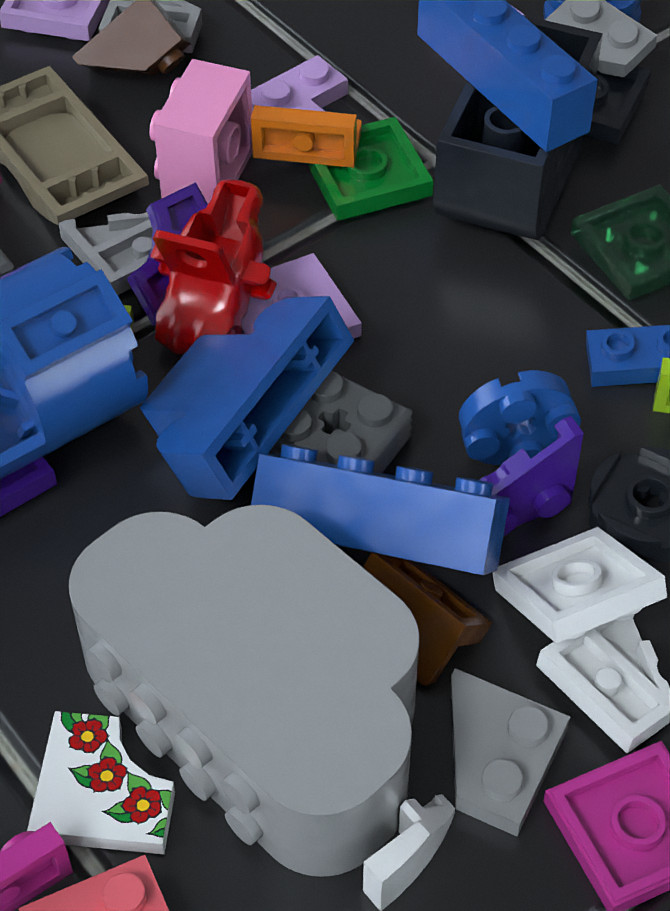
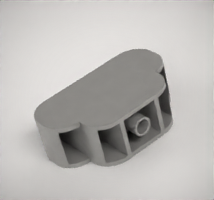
[69,505,419,877]

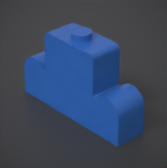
[140,296,355,500]

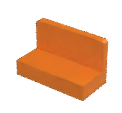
[251,105,362,168]

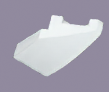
[363,794,455,911]

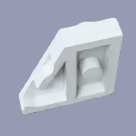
[536,615,670,753]

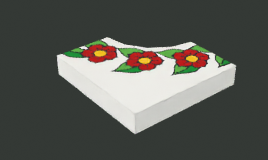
[27,711,175,854]

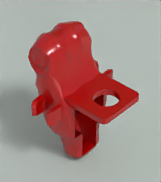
[150,179,277,354]

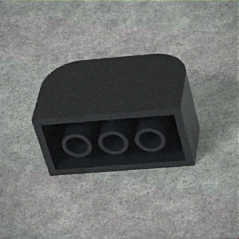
[433,15,603,241]

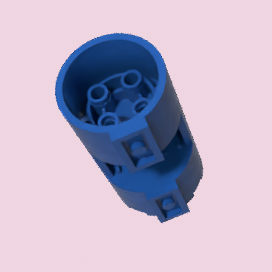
[0,247,148,480]

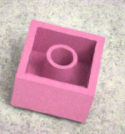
[149,59,253,204]

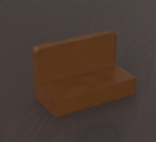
[363,552,492,686]

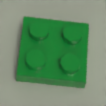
[307,117,433,221]

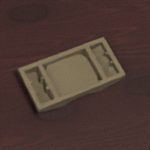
[0,66,149,225]

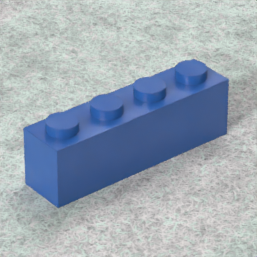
[417,0,598,152]
[251,444,510,575]

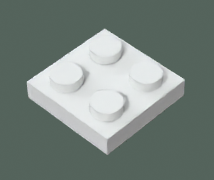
[492,527,667,644]

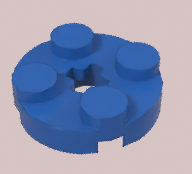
[459,370,581,465]

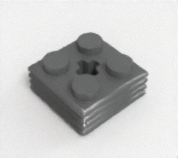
[268,371,413,473]

